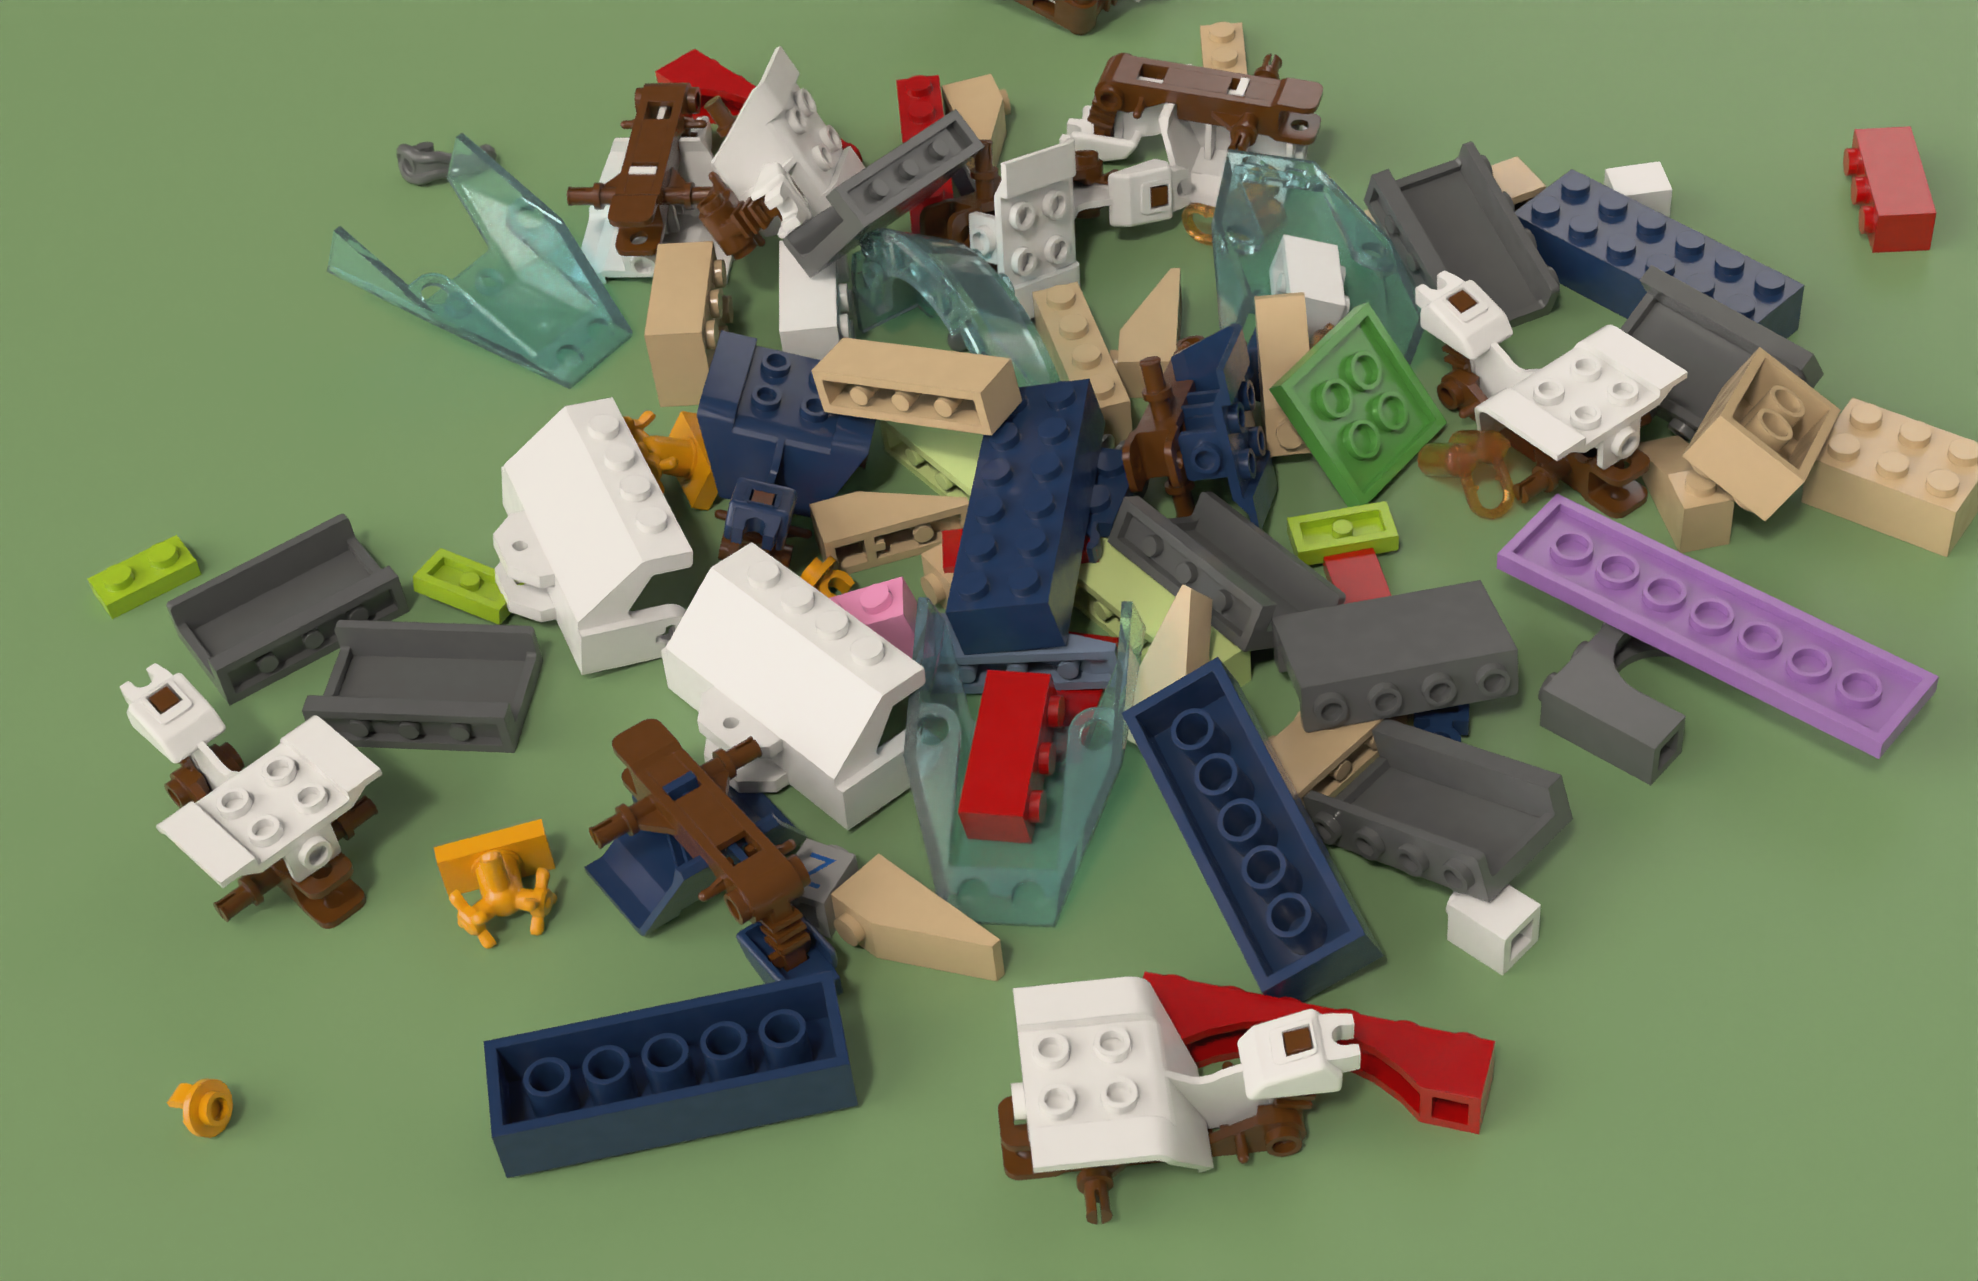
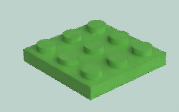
[1269,302,1447,507]

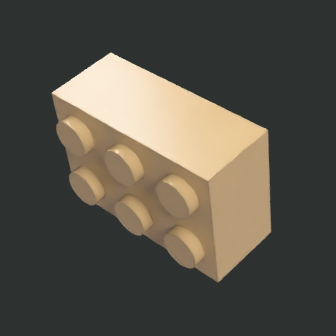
[644,241,733,407]
[1682,347,1841,521]
[1801,397,1978,557]

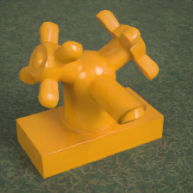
[623,410,718,511]
[434,819,557,949]

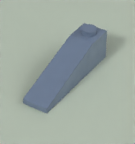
[913,613,1126,696]

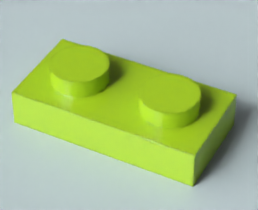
[1287,501,1399,565]
[87,535,202,619]
[413,548,524,625]

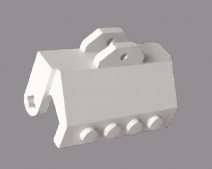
[493,397,693,675]
[661,542,940,830]

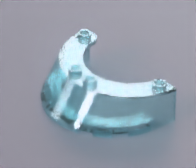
[851,228,1060,387]

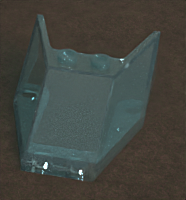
[327,133,633,389]
[1211,149,1424,365]
[903,597,1146,927]

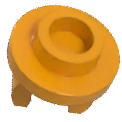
[800,556,855,598]
[166,1078,233,1138]

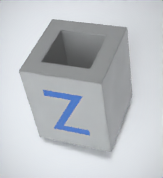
[791,838,858,939]

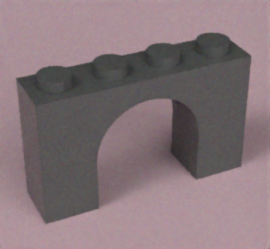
[1538,622,1686,786]

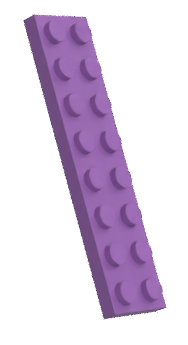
[1497,494,1939,759]

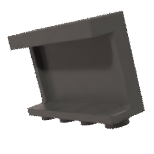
[783,109,985,278]
[1364,141,1560,344]
[1620,265,1824,443]
[1107,491,1346,652]
[166,514,409,706]
[1271,580,1518,732]
[302,620,543,753]
[1303,718,1573,903]

